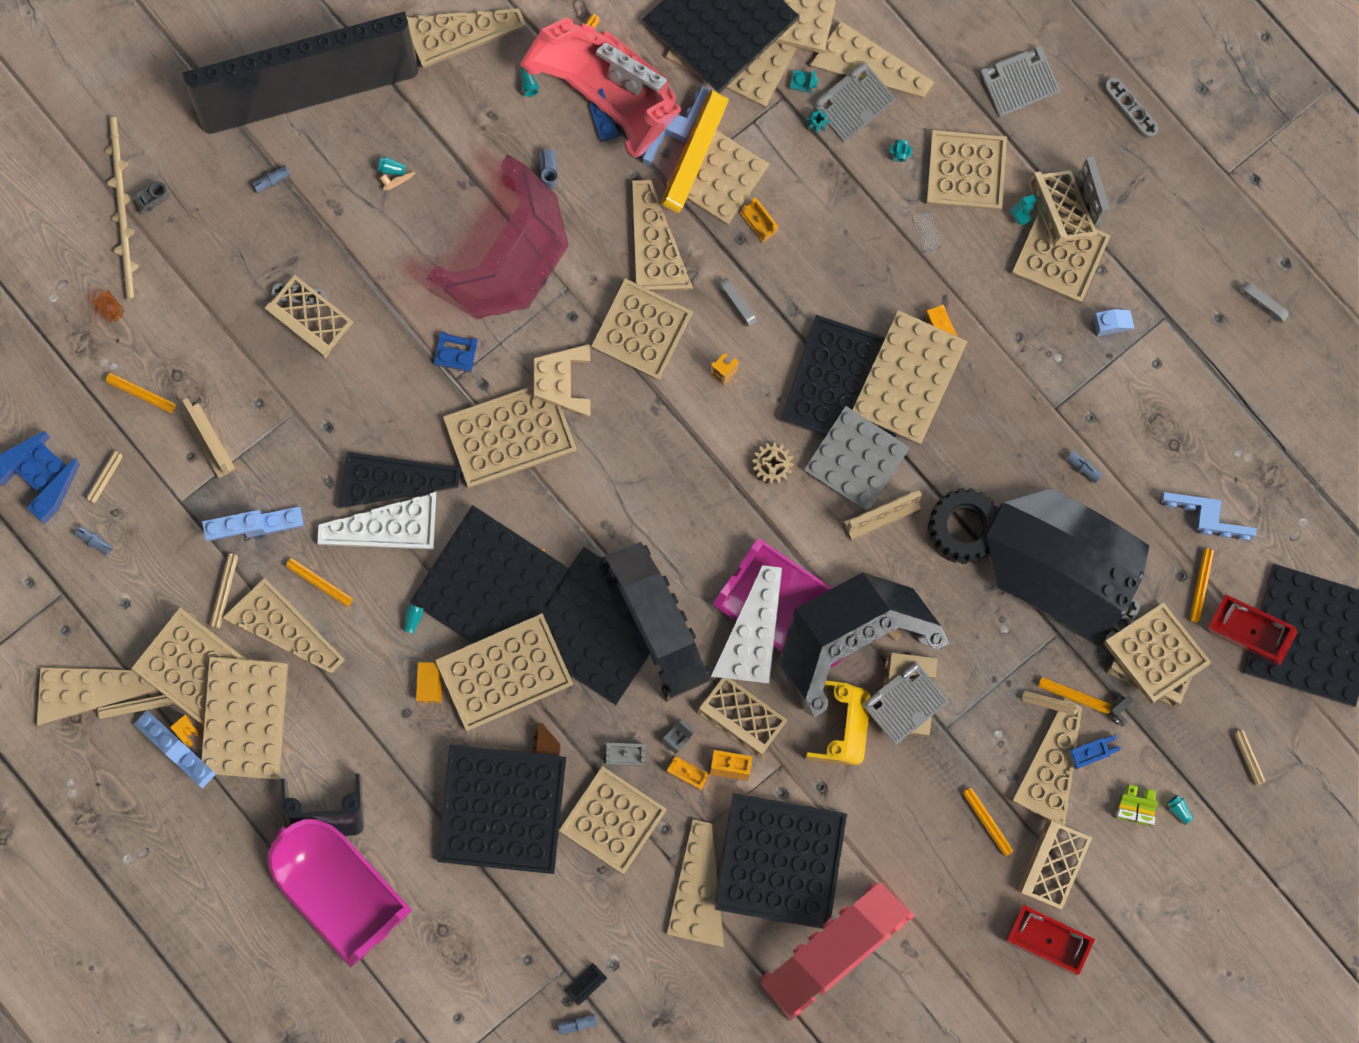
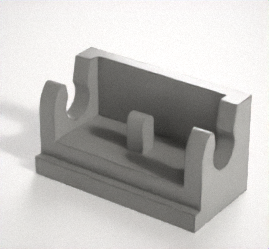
[606,743,646,766]

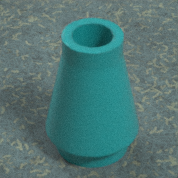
[520,68,540,97]
[377,156,406,176]
[403,604,424,634]
[1166,795,1193,825]

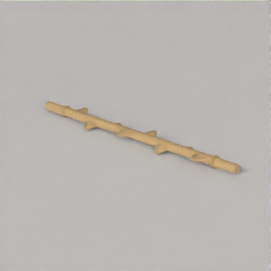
[105,117,139,300]

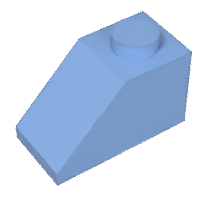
[1093,309,1134,336]

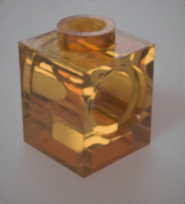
[93,290,125,323]

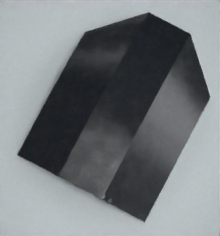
[985,488,1150,646]

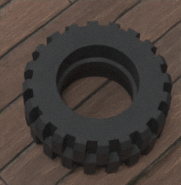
[928,488,999,564]

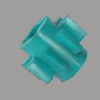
[806,109,830,134]
[889,140,912,162]

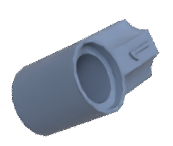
[539,149,558,190]

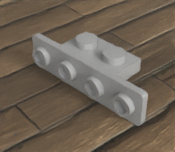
[596,43,667,96]

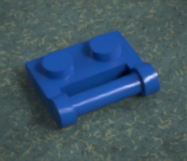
[434,331,478,373]

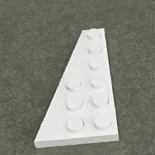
[317,492,437,550]
[711,565,782,683]

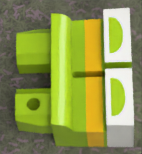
[1115,785,1158,826]

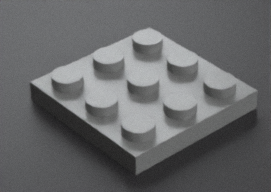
[1077,156,1110,227]

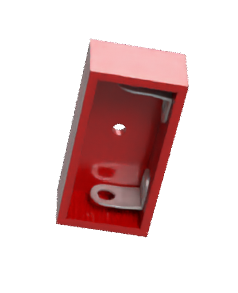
[1208,594,1297,666]
[1005,905,1095,976]

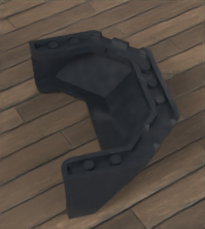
[599,542,711,702]
[778,572,950,717]

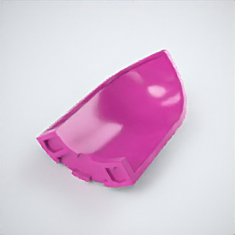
[713,538,852,668]
[268,819,412,968]

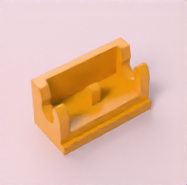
[740,197,778,243]
[925,305,958,337]
[710,354,739,385]
[416,662,443,704]
[170,714,200,748]
[710,750,753,781]
[666,756,710,792]

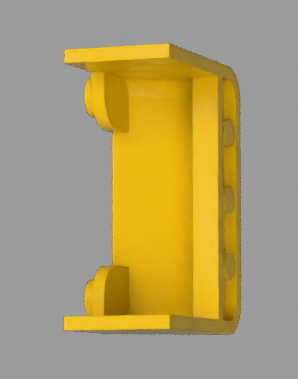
[805,681,871,766]

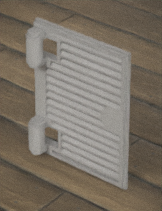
[980,46,1061,117]
[813,62,897,143]
[862,661,949,745]

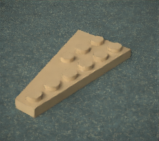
[407,8,526,68]
[810,21,934,99]
[37,668,157,727]
[667,819,724,948]

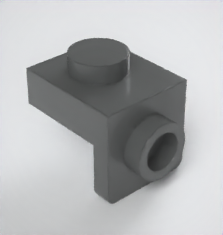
[1109,695,1134,727]
[661,719,695,754]

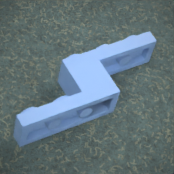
[641,86,710,167]
[1160,492,1257,541]
[202,507,304,541]
[134,710,216,788]

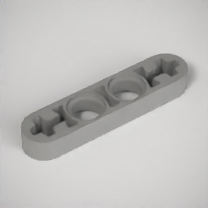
[1105,78,1159,139]

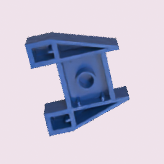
[0,431,80,525]

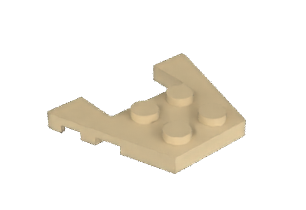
[533,345,591,418]

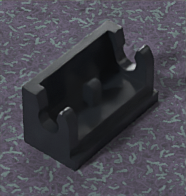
[565,963,608,1006]

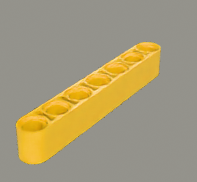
[660,90,729,214]

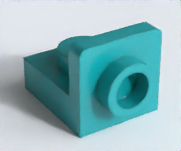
[790,70,819,94]
[1010,194,1038,226]

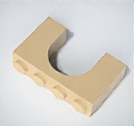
[881,653,938,737]

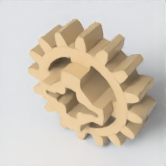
[752,443,794,485]

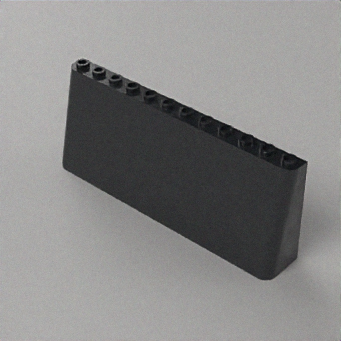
[182,11,419,134]

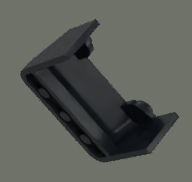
[281,774,364,836]

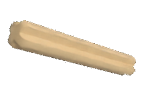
[210,553,238,628]
[97,695,175,719]

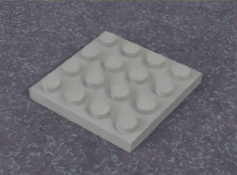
[804,406,910,511]

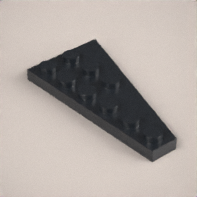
[338,452,461,509]

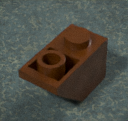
[532,723,561,756]

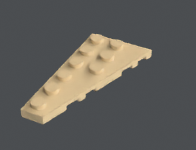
[632,180,693,291]
[223,578,346,674]
[1012,698,1082,826]

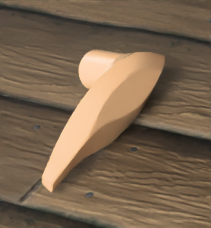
[379,172,415,190]

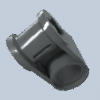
[131,181,169,215]

